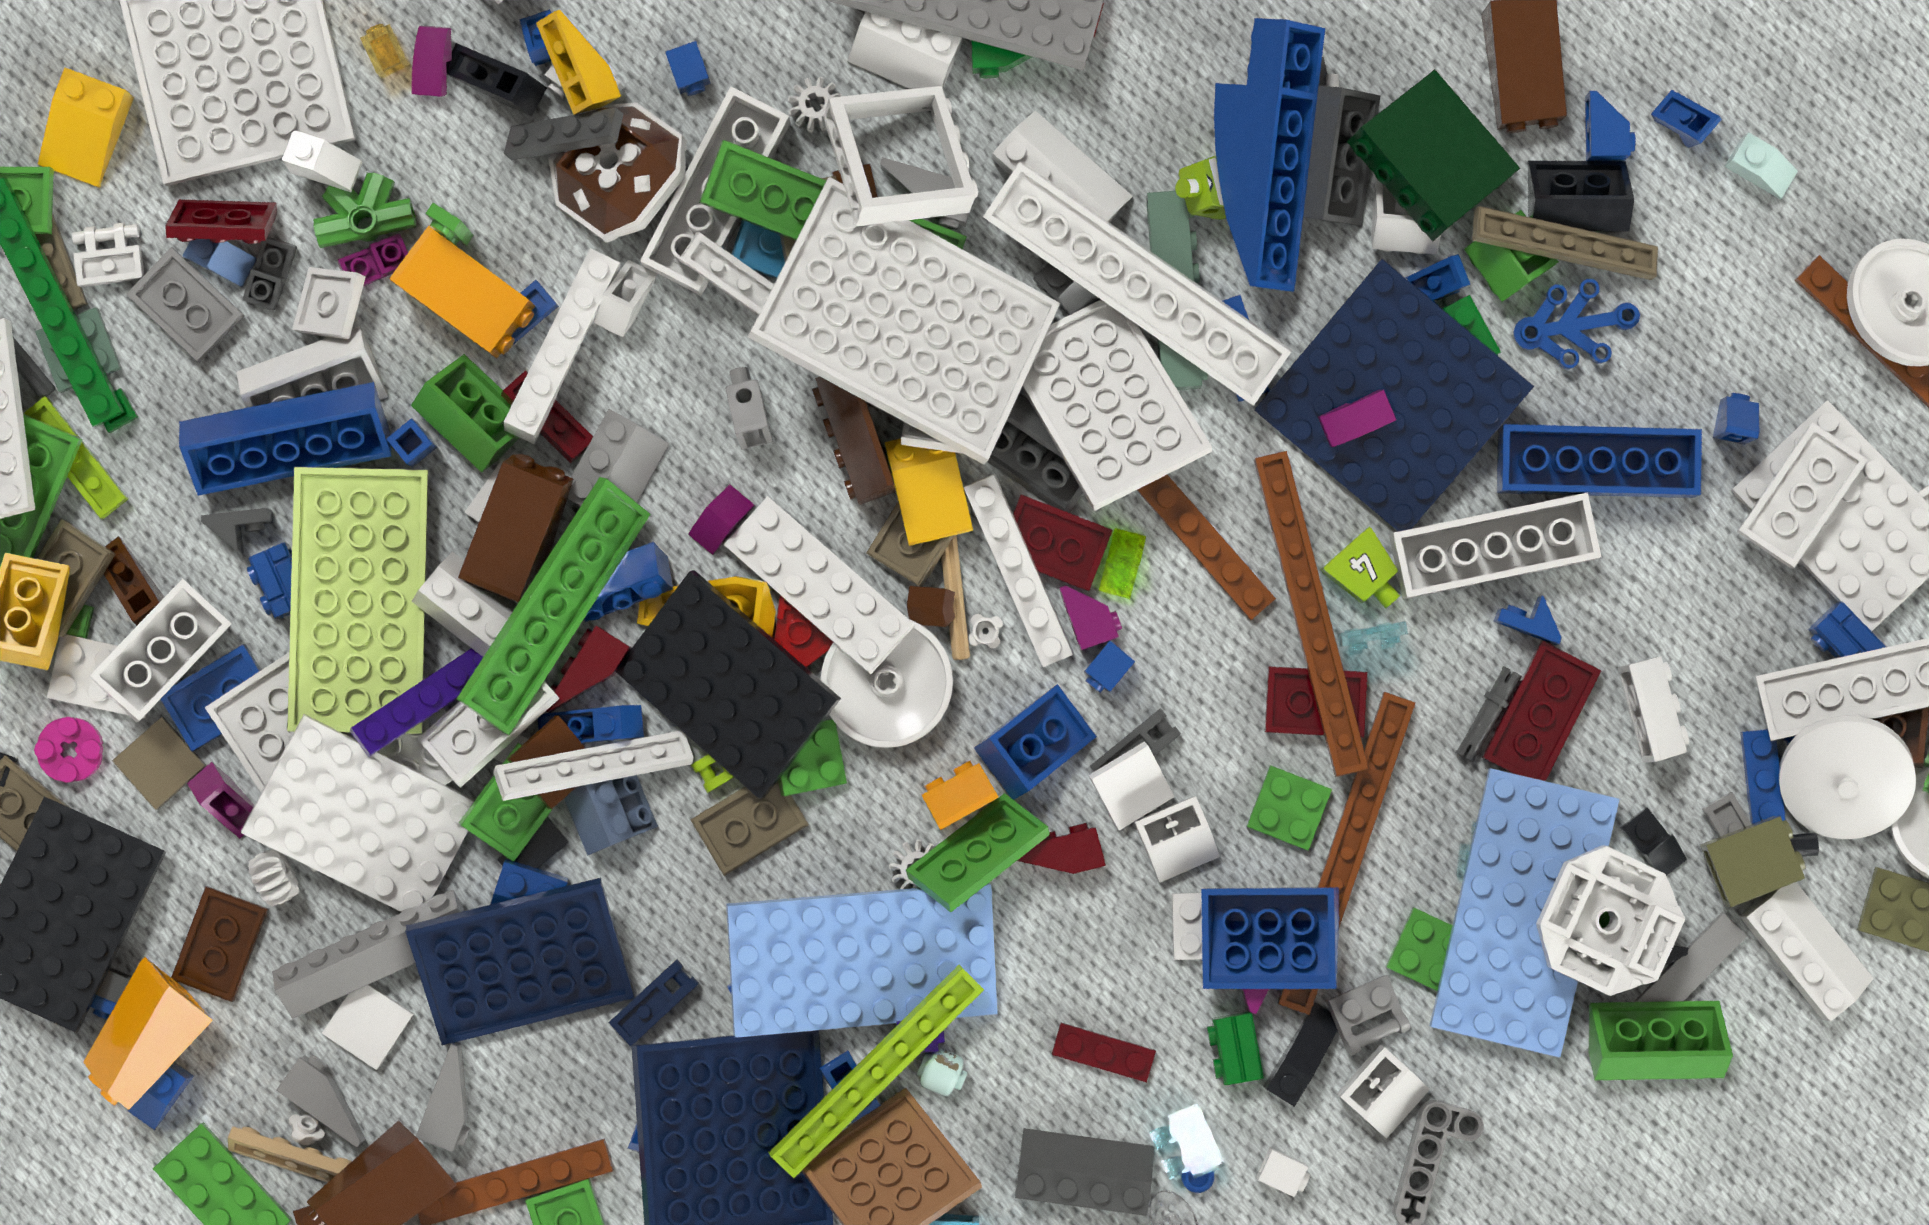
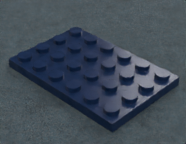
[405,877,635,1046]

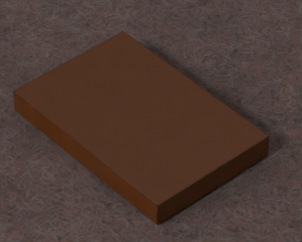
[171,886,269,1002]

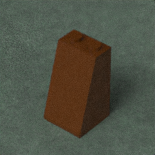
[1481,0,1567,133]
[458,454,574,602]
[306,1120,457,1225]

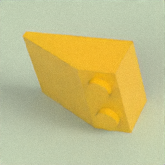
[37,67,134,188]
[885,439,973,546]
[0,553,70,670]

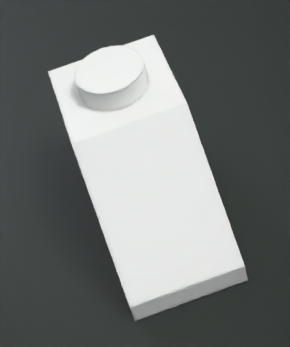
[282,130,363,192]
[594,260,657,337]

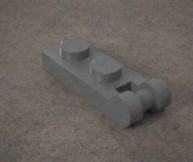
[1089,708,1181,772]

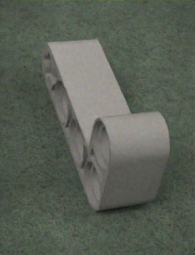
[1392,1100,1484,1225]

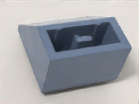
[564,775,658,856]

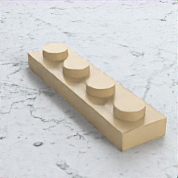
[228,1126,351,1183]

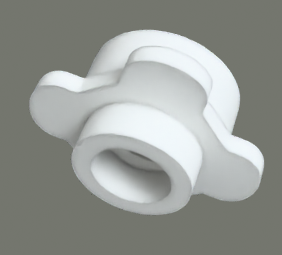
[968,614,1003,649]
[289,1114,325,1145]

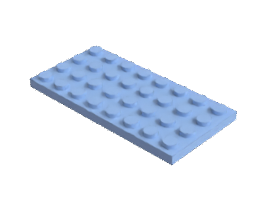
[1429,768,1619,1057]
[726,883,997,1037]

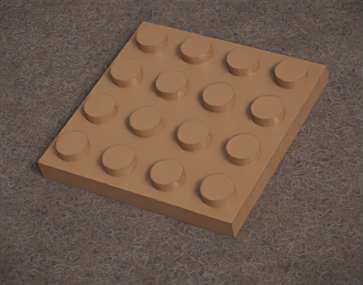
[802,1088,982,1225]

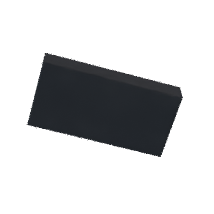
[497,817,569,868]

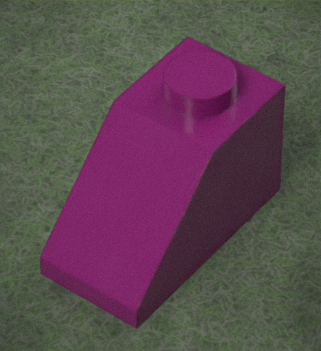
[1059,586,1122,651]
[187,762,254,839]

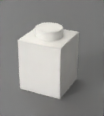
[1256,1147,1310,1197]

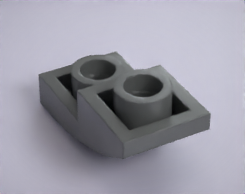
[243,236,297,310]

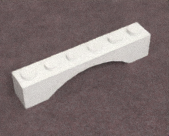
[504,248,620,444]

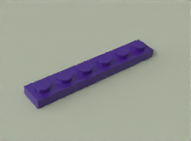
[349,648,483,757]

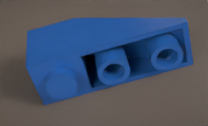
[583,542,673,622]
[538,705,644,743]

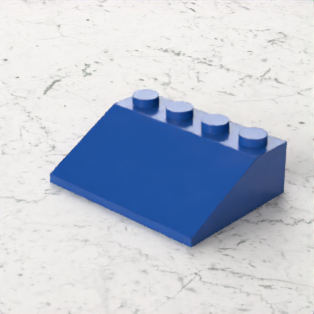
[1201,887,1339,989]

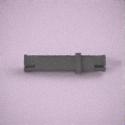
[1455,666,1522,763]

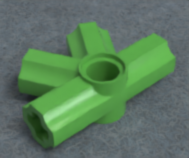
[313,172,417,248]

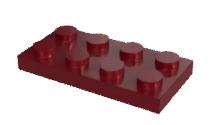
[1482,641,1601,781]

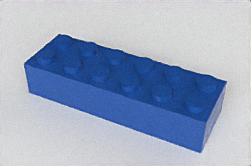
[179,382,392,496]
[1497,424,1702,498]

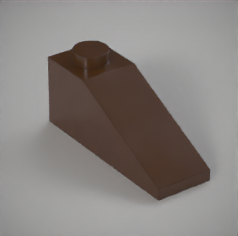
[104,536,164,626]

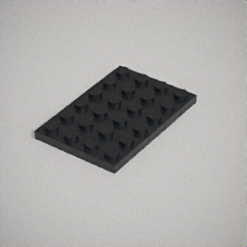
[616,570,841,800]
[0,796,166,1033]

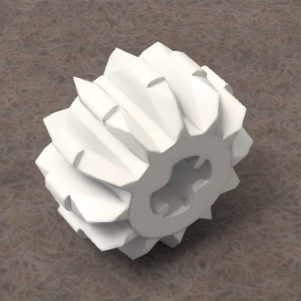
[788,77,842,133]
[889,840,934,889]
[248,849,299,907]

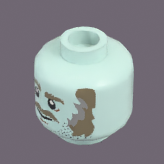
[916,1048,968,1096]

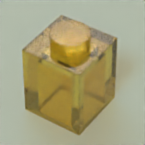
[360,24,411,79]

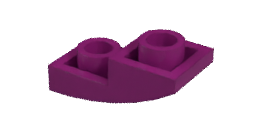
[412,25,452,97]
[337,233,408,287]
[1318,389,1396,447]

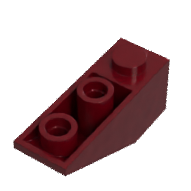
[546,626,632,713]
[1017,822,1106,874]

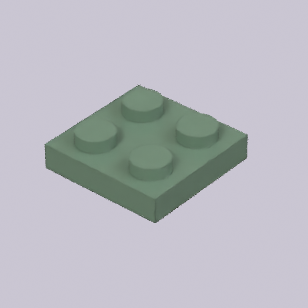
[35,307,122,393]

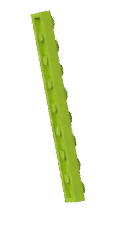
[769,964,984,1178]

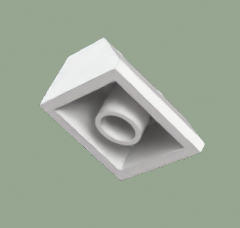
[1371,179,1441,255]

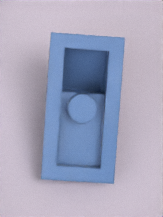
[183,239,257,287]

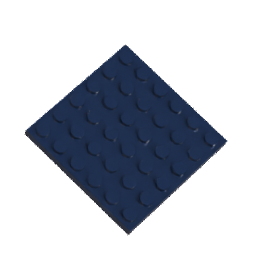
[1254,258,1534,532]
[631,1030,833,1225]

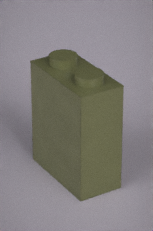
[1700,816,1806,907]

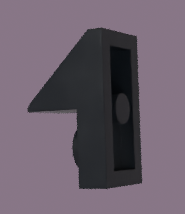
[1620,807,1687,876]

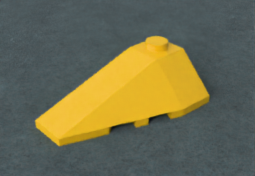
[637,576,776,638]

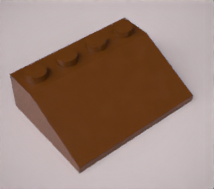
[812,376,896,505]

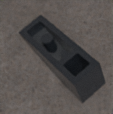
[446,43,547,116]
[1263,1002,1338,1107]

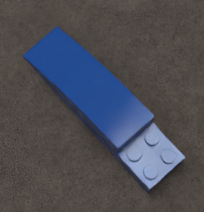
[1214,18,1325,292]

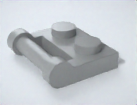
[1326,975,1410,1056]

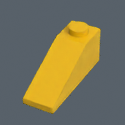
[536,10,621,115]

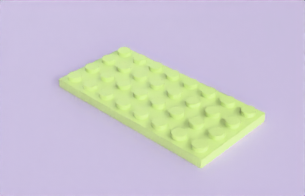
[287,467,428,734]

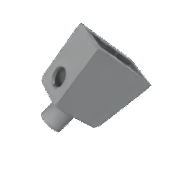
[725,367,773,450]

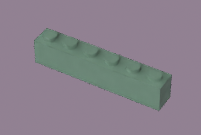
[1146,191,1208,390]

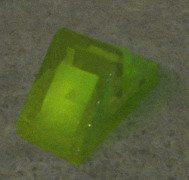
[1098,528,1146,600]

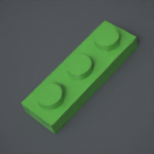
[425,202,474,246]

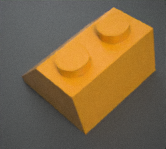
[922,761,999,830]

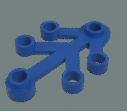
[1513,279,1640,370]

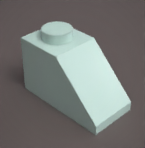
[1724,132,1798,200]

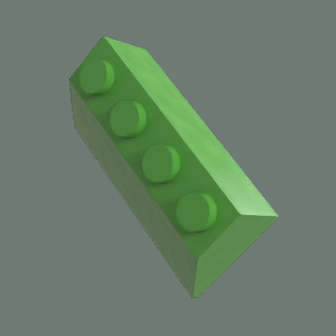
[1588,1001,1733,1080]

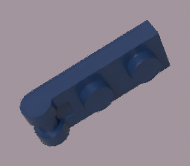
[608,959,699,1047]

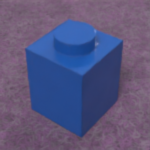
[665,41,711,96]
[386,418,438,468]
[1084,641,1135,693]

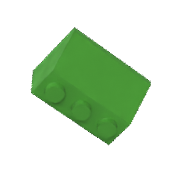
[411,354,519,472]

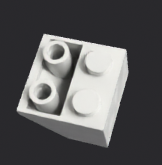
[1133,796,1220,883]
[1337,1045,1430,1139]

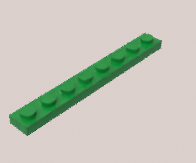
[0,177,125,427]

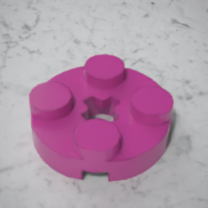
[34,717,103,783]

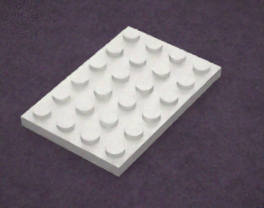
[1022,300,1212,511]
[1731,400,1929,632]
[241,714,475,912]

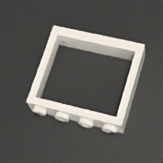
[823,86,978,226]

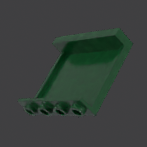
[1347,69,1520,242]

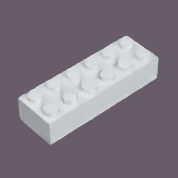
[640,86,791,296]
[1389,493,1601,600]

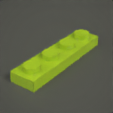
[24,396,129,519]

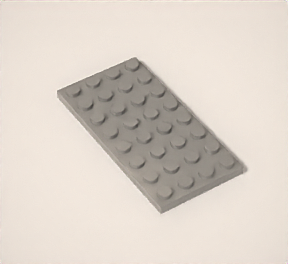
[830,0,1104,70]

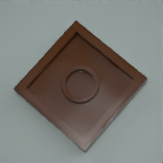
[507,715,586,809]

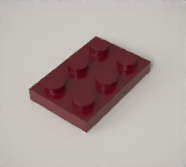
[165,199,277,244]
[1013,494,1113,591]
[1264,666,1368,738]

